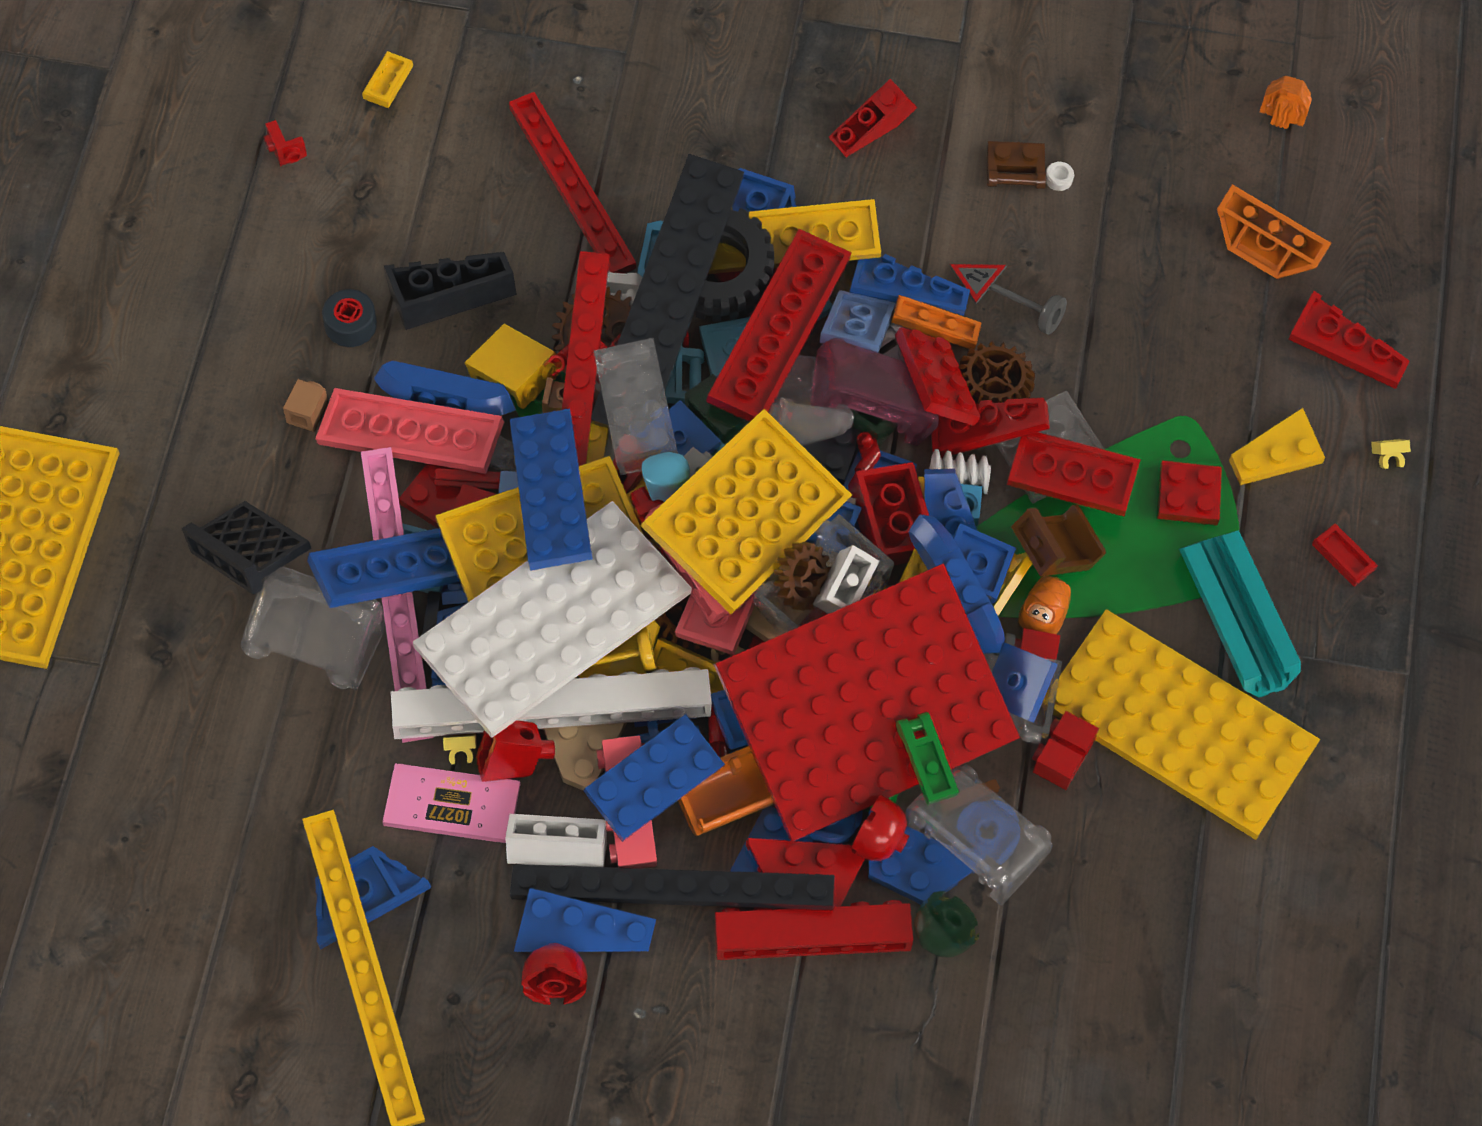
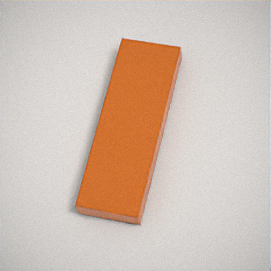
[891,295,982,349]

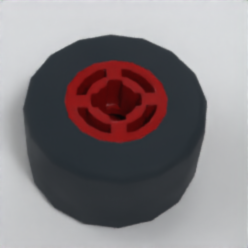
[322,289,377,347]

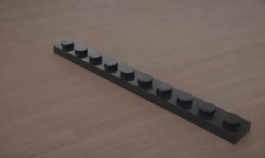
[510,864,835,910]

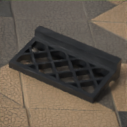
[181,501,312,595]

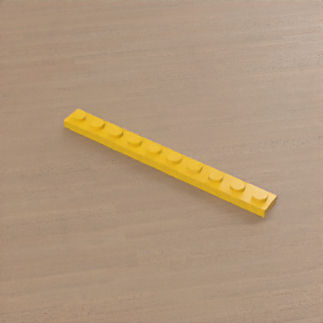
[302,810,425,1126]

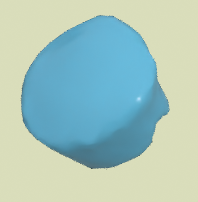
[642,452,690,502]

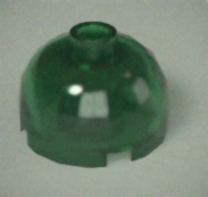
[913,891,979,958]

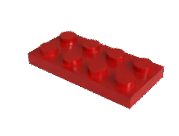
[894,327,980,426]
[1007,432,1141,517]

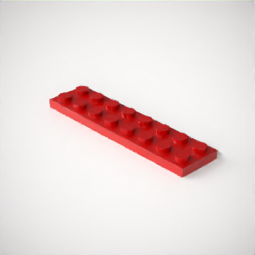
[706,229,852,422]

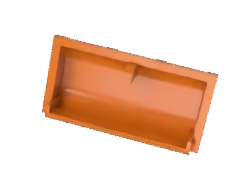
[678,746,774,836]

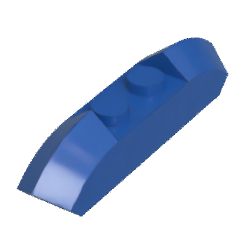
[374,360,516,416]
[909,514,1005,654]

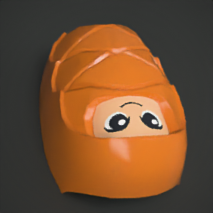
[1018,576,1071,634]

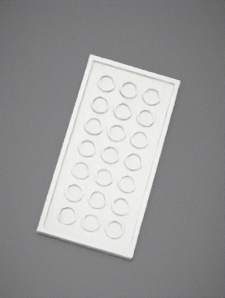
[413,501,692,738]

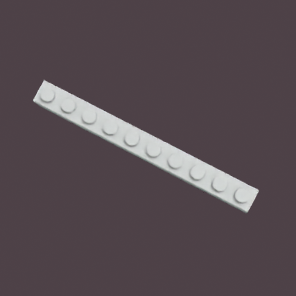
[391,667,712,739]

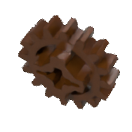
[773,542,831,611]

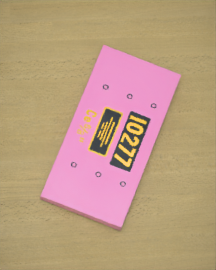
[383,763,521,843]

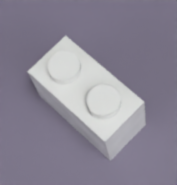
[813,545,879,614]

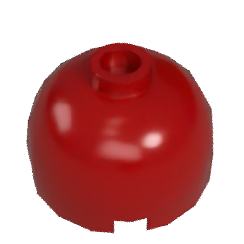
[851,795,910,861]
[521,943,587,1005]

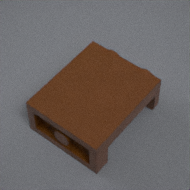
[1011,505,1106,577]

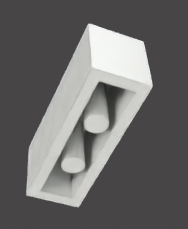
[505,814,607,867]

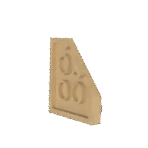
[543,722,627,790]

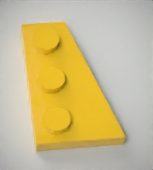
[1229,408,1325,485]

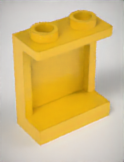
[465,324,558,409]

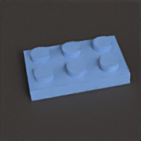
[820,290,896,356]

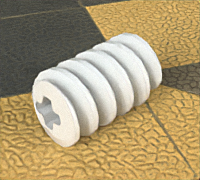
[929,449,991,494]

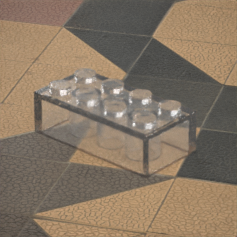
[594,338,678,475]

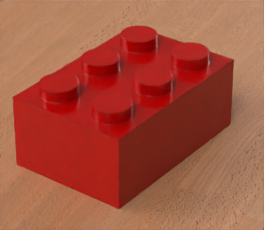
[848,462,929,568]

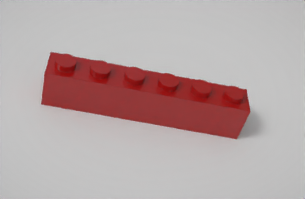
[715,900,913,960]

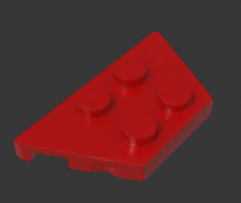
[746,838,865,907]

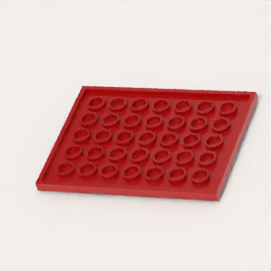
[713,563,1020,842]

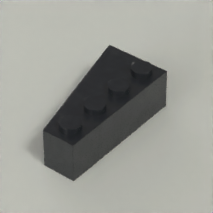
[384,252,517,330]

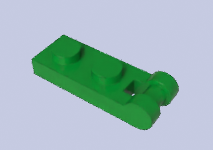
[896,712,959,805]

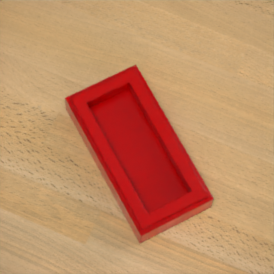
[1312,523,1378,587]

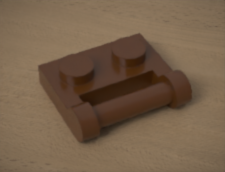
[987,141,1046,189]

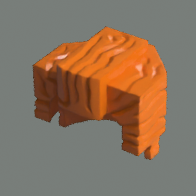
[1259,75,1312,129]

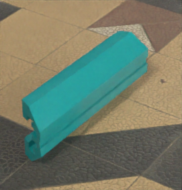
[1179,530,1301,698]

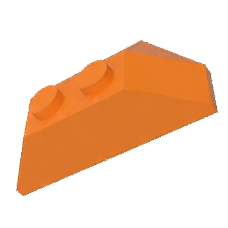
[1217,184,1332,279]

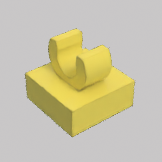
[1371,439,1411,469]
[443,733,477,765]

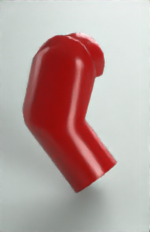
[854,432,881,472]

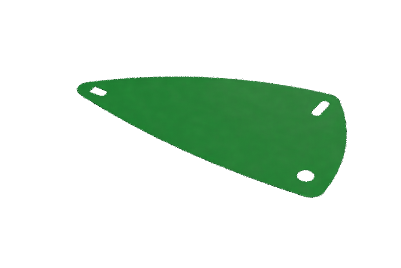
[977,416,1240,618]

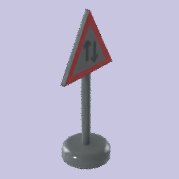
[950,264,1067,335]

